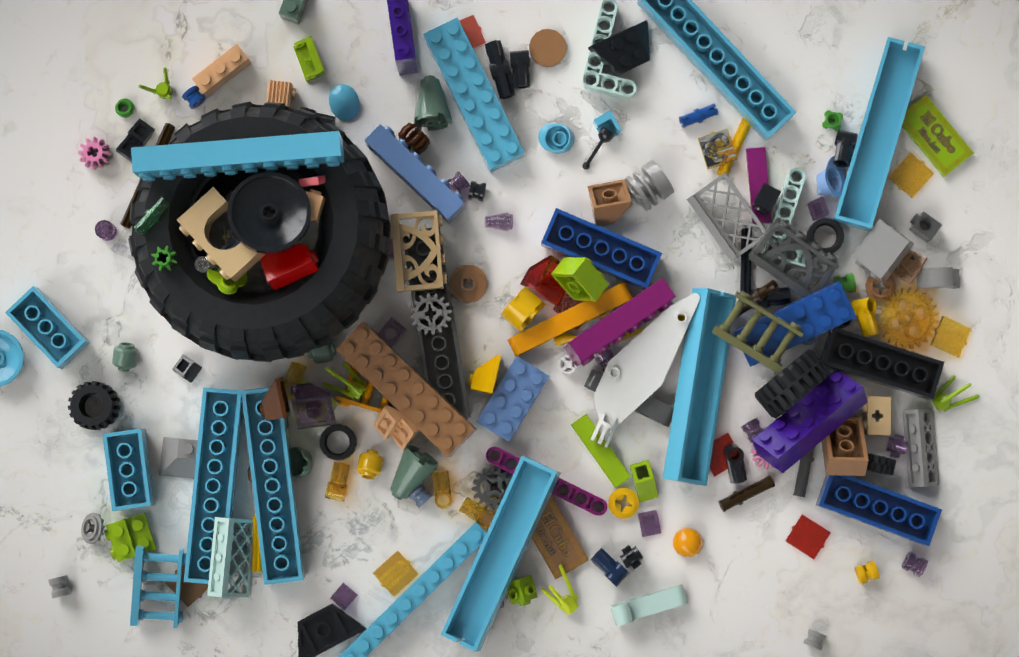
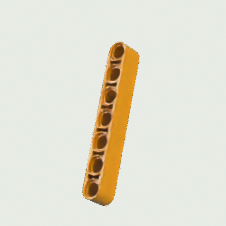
[507,282,633,357]

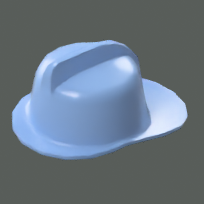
[816,156,846,198]

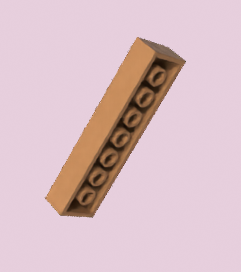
[336,321,477,457]

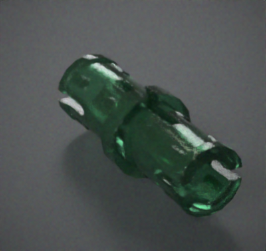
[134,197,170,236]

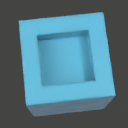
[593,110,622,137]

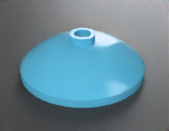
[0,330,24,387]

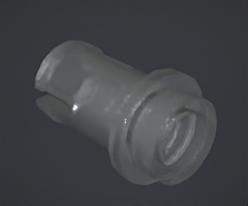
[194,256,219,273]

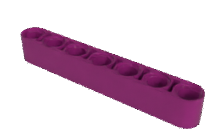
[486,447,608,516]

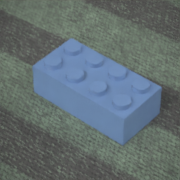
[476,356,550,442]

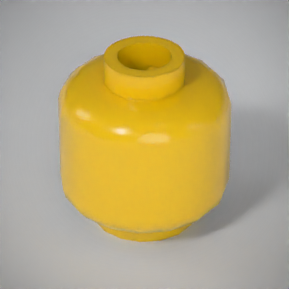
[357,450,384,480]

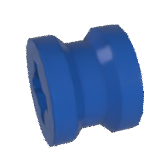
[182,85,206,109]

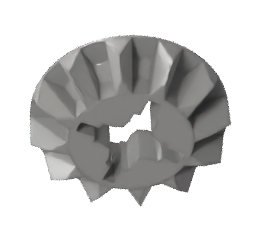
[81,513,105,544]

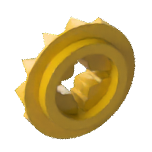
[608,488,639,519]

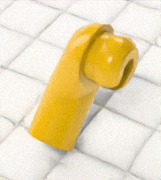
[553,333,577,347]

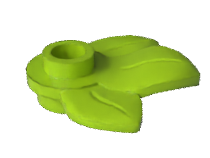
[207,267,247,294]

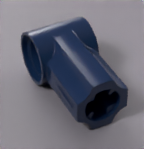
[590,548,629,587]

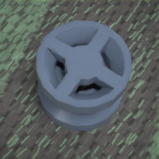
[409,484,433,508]

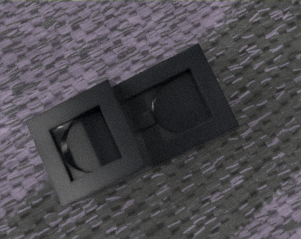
[116,118,155,162]

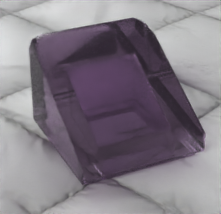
[807,197,829,221]
[638,510,661,537]
[330,582,358,610]

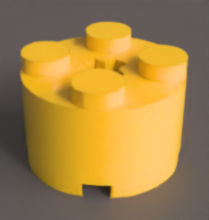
[501,286,546,332]

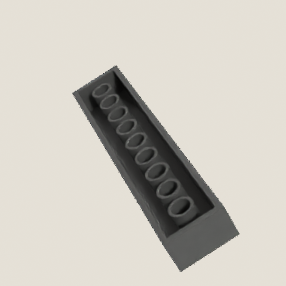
[403,227,471,418]

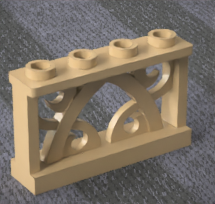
[391,210,447,293]

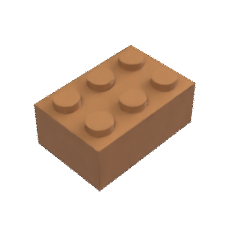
[821,416,869,476]

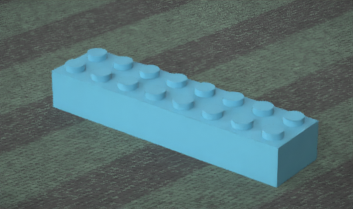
[423,17,525,173]

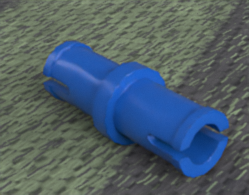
[679,103,718,128]

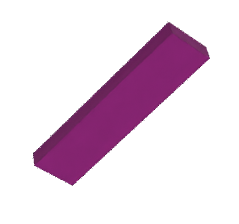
[746,147,772,224]

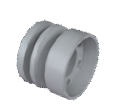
[625,160,674,212]

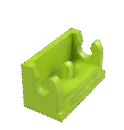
[293,36,326,82]

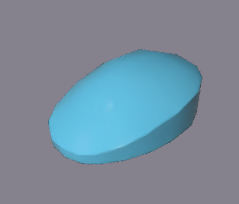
[329,84,360,121]
[538,123,575,154]

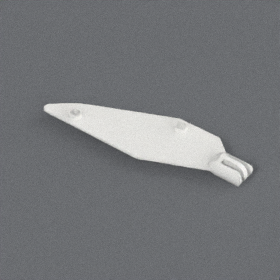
[590,293,700,448]

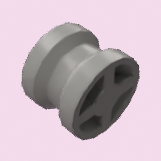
[803,629,827,650]

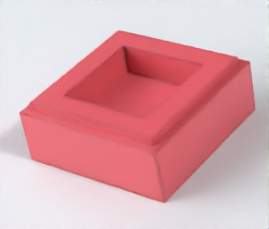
[299,175,326,187]

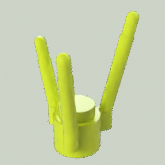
[541,564,579,615]

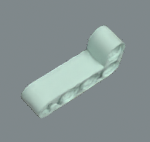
[610,584,688,626]

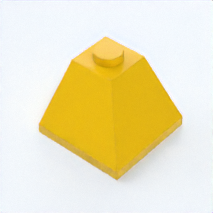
[467,355,502,395]

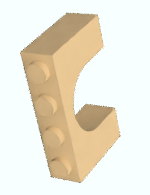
[177,187,265,282]

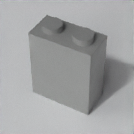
[852,219,914,281]

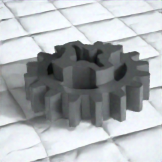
[472,467,512,509]

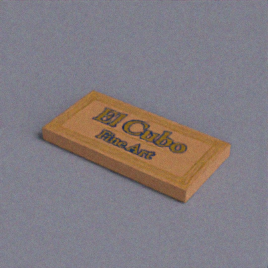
[532,495,589,579]

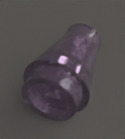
[485,212,513,231]

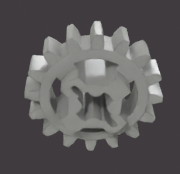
[410,293,452,335]

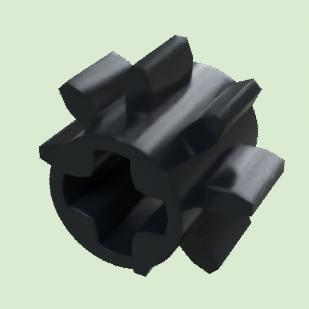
[619,545,643,569]

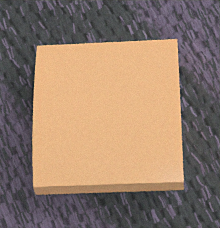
[374,406,419,451]

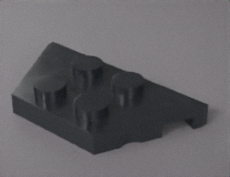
[588,20,650,76]
[297,603,366,657]

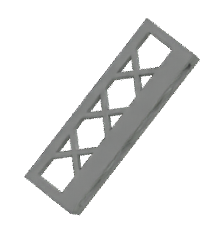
[903,409,939,487]

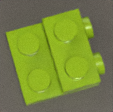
[104,513,157,562]

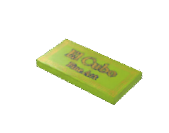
[902,95,974,177]

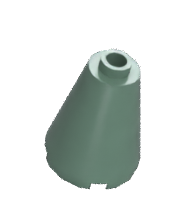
[414,75,452,131]
[390,444,439,500]

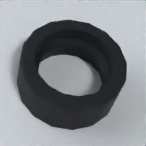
[806,218,844,254]
[319,424,357,461]

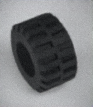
[68,381,121,430]

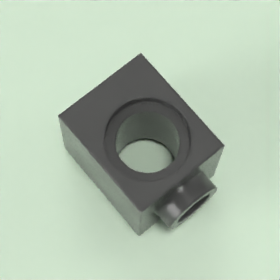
[909,211,942,243]

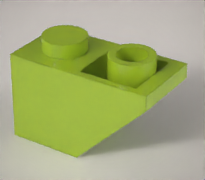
[629,460,658,502]

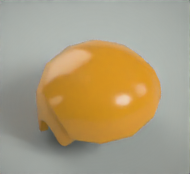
[673,528,703,557]

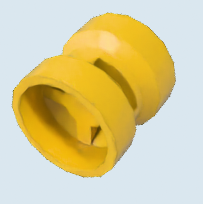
[854,560,880,585]

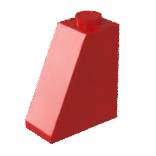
[260,245,319,290]

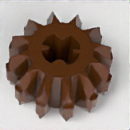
[398,123,430,155]

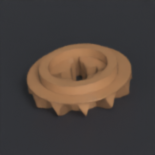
[865,275,896,302]

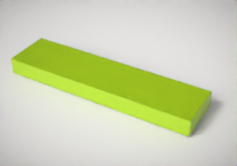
[571,414,631,488]

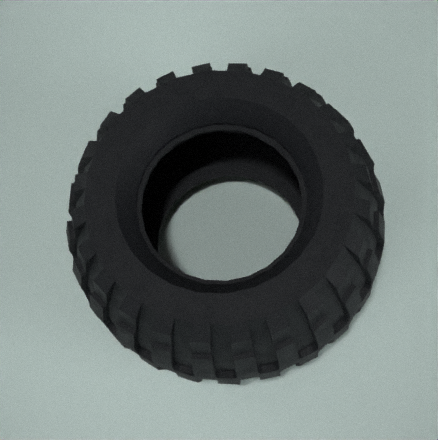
[128,101,391,362]

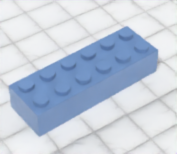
[364,124,465,224]

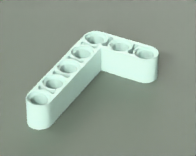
[582,0,637,100]
[763,167,819,269]

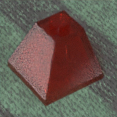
[520,255,566,307]

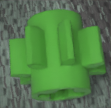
[151,246,178,271]

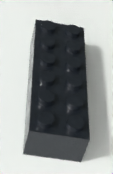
[820,327,945,400]

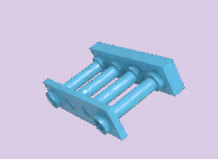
[130,545,186,628]

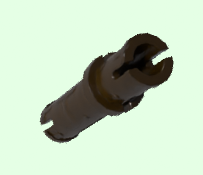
[737,280,780,318]
[718,475,775,512]

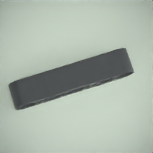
[584,369,674,427]

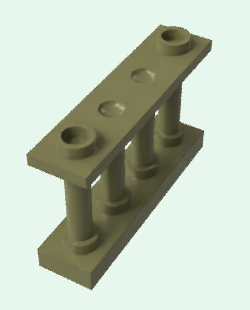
[711,291,804,374]

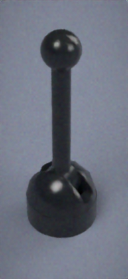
[582,126,615,170]

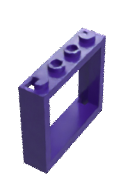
[387,0,418,76]

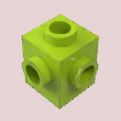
[508,575,538,606]

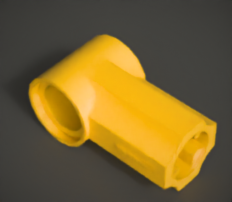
[851,297,879,337]

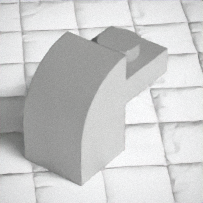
[916,267,960,290]

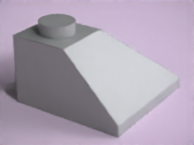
[159,437,198,479]

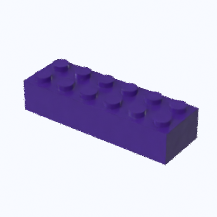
[752,370,868,473]

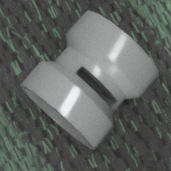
[48,575,71,599]

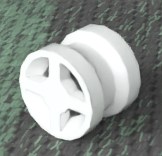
[559,355,578,375]

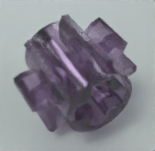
[886,434,908,458]

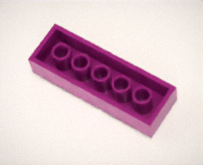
[564,277,676,367]

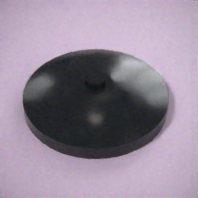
[227,172,311,254]

